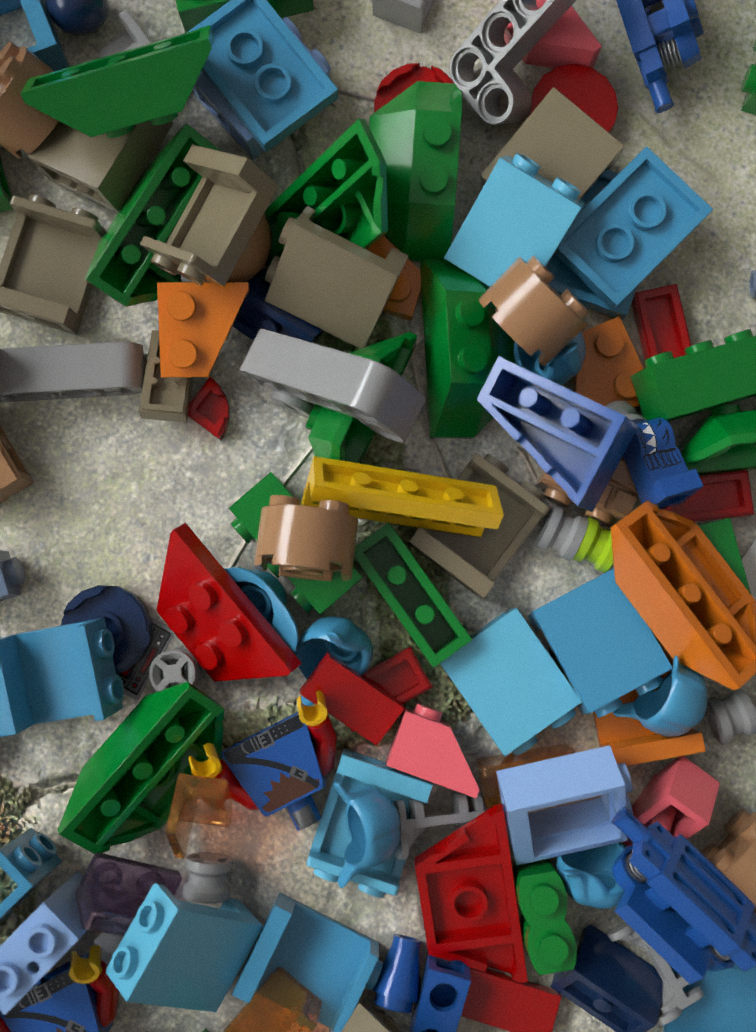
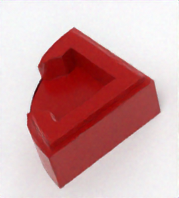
[188,377,230,441]

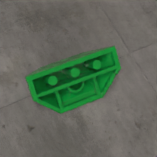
[20,25,214,138]
[369,81,462,262]
[264,118,388,266]
[85,123,222,307]
[420,258,516,439]
[305,332,418,464]
[677,405,756,476]
[58,681,225,855]

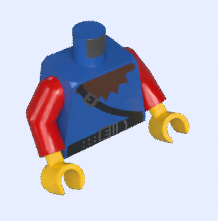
[188,691,337,831]
[0,945,119,1032]

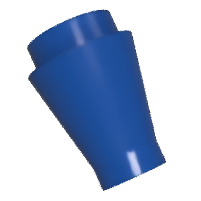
[373,934,421,1013]

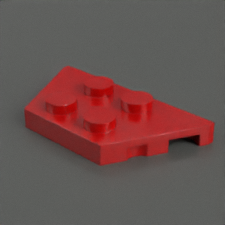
[156,523,302,682]
[414,804,528,983]

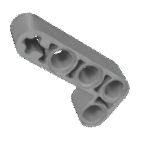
[450,0,576,124]
[239,329,426,443]
[0,342,145,403]

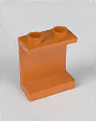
[593,632,706,766]

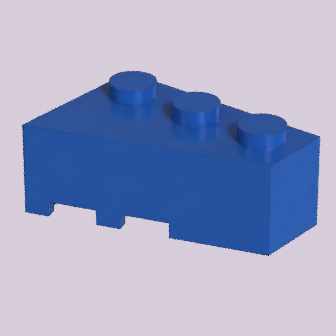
[477,356,639,512]

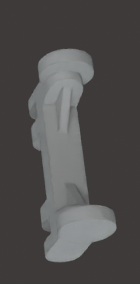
[394,792,484,860]
[607,922,704,1026]

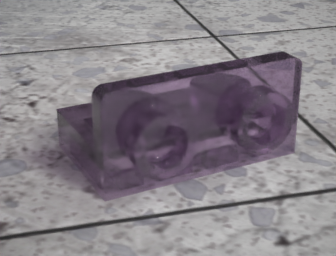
[75,853,182,936]

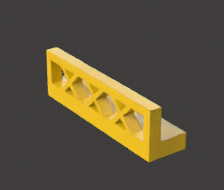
[301,456,504,537]

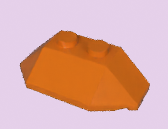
[610,501,756,690]

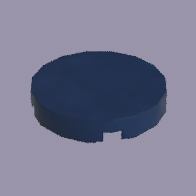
[61,585,153,674]

